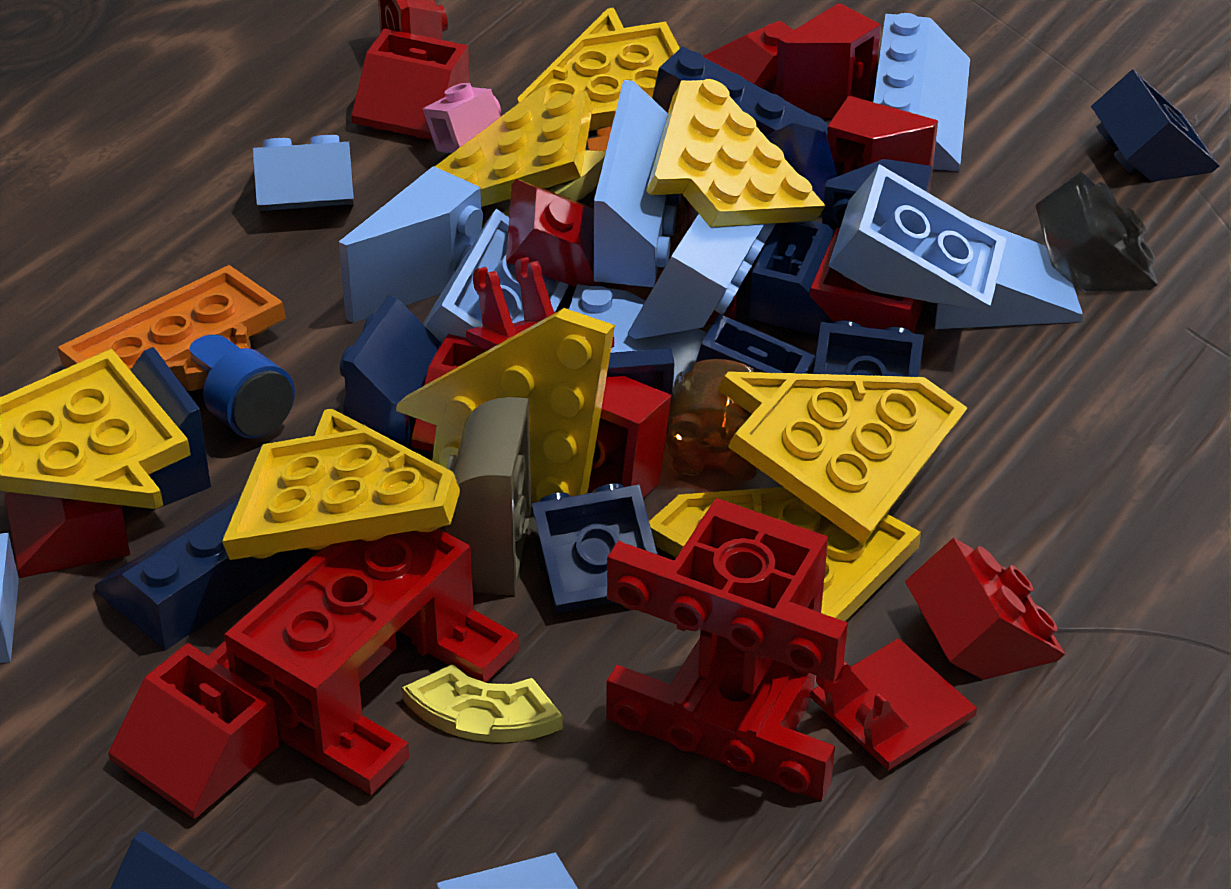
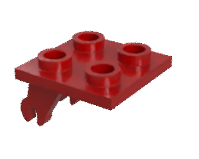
[466,257,615,350]
[811,638,977,770]

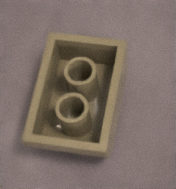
[441,397,531,596]

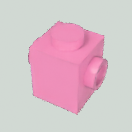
[423,83,502,153]

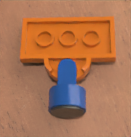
[57,265,295,439]

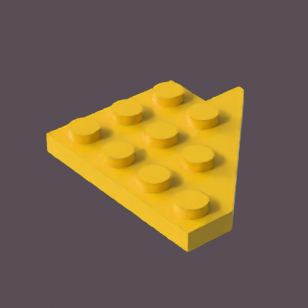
[517,8,680,131]
[646,79,826,227]
[396,308,615,504]
[649,487,921,621]

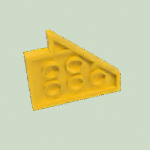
[434,85,593,207]
[0,348,191,509]
[717,372,967,544]
[222,409,460,560]

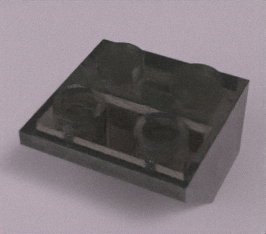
[1035,172,1158,292]

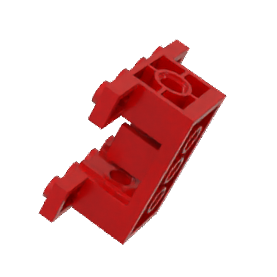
[606,498,848,801]
[208,528,519,795]

